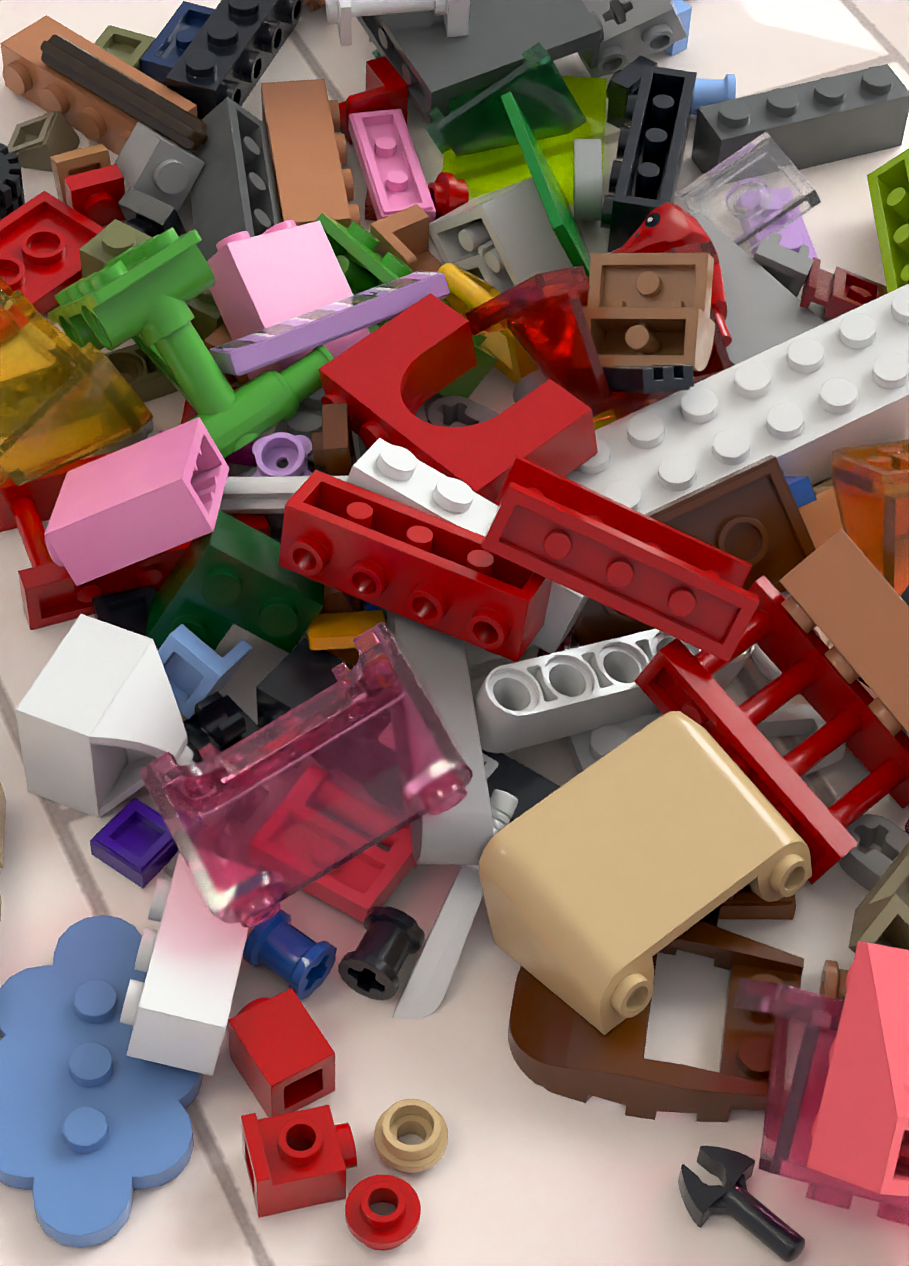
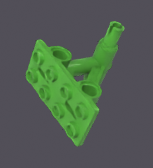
[47,227,334,458]

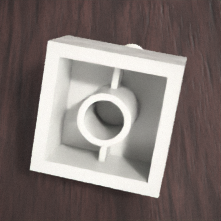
[15,614,212,818]

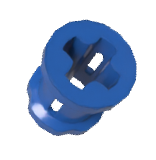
[243,908,337,1000]

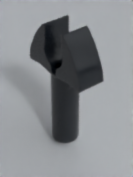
[678,1146,805,1262]

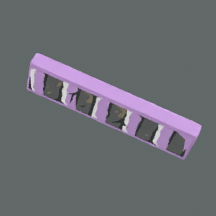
[209,270,450,376]

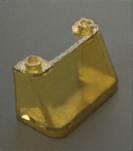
[0,276,154,486]

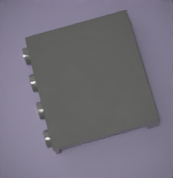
[356,0,604,129]

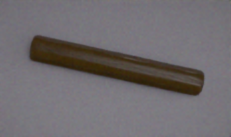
[40,34,208,151]

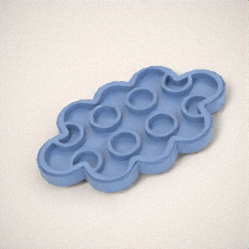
[0,915,202,1248]

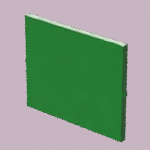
[501,91,591,294]

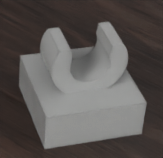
[753,233,814,297]

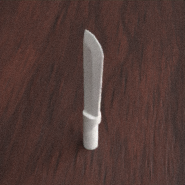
[392,789,518,1019]

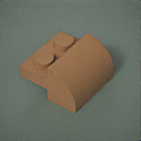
[576,253,715,371]

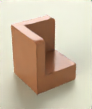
[370,204,442,272]

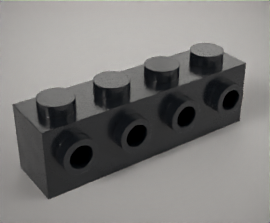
[166,0,303,120]
[600,65,697,252]

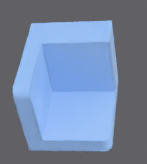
[158,624,253,720]

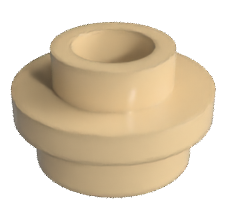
[374,1099,448,1173]

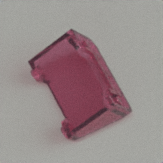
[138,621,473,928]

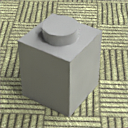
[114,122,205,211]

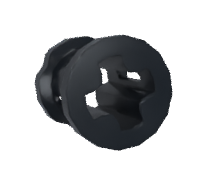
[338,906,425,1001]

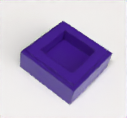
[90,797,187,888]

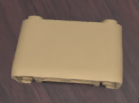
[479,711,812,1035]

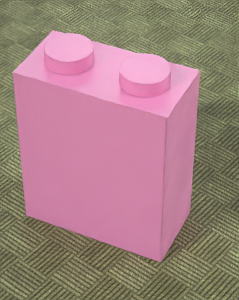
[207,220,371,380]
[44,417,230,586]

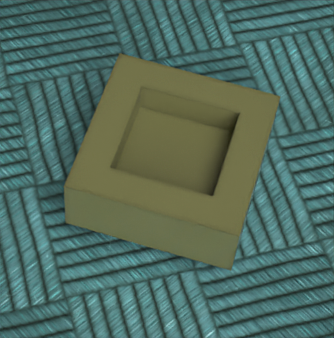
[94,25,156,71]

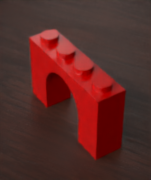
[318,293,598,503]

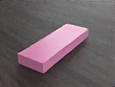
[348,109,436,224]

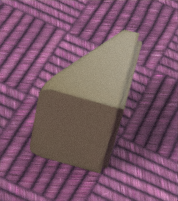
[8,111,80,172]

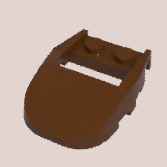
[508,921,804,1124]

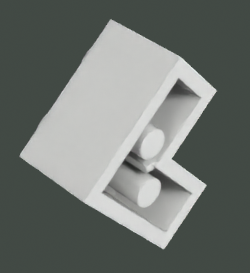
[429,177,580,311]

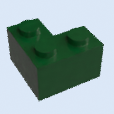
[145,510,325,653]

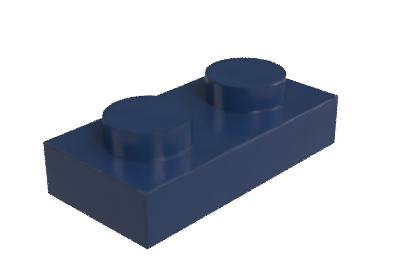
[141,1,215,83]

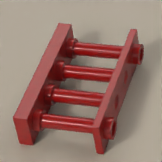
[0,451,270,630]
[481,455,759,662]
[635,575,909,885]

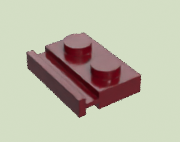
[800,257,888,319]

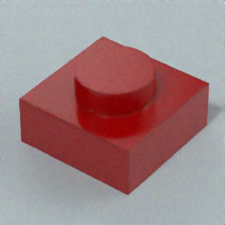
[64,164,126,226]

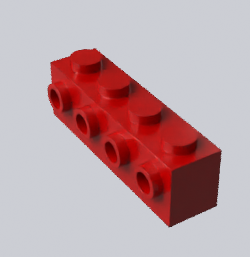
[279,470,552,662]

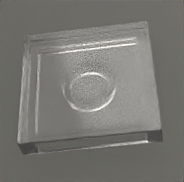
[676,132,821,253]

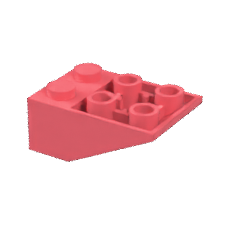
[806,941,909,1196]

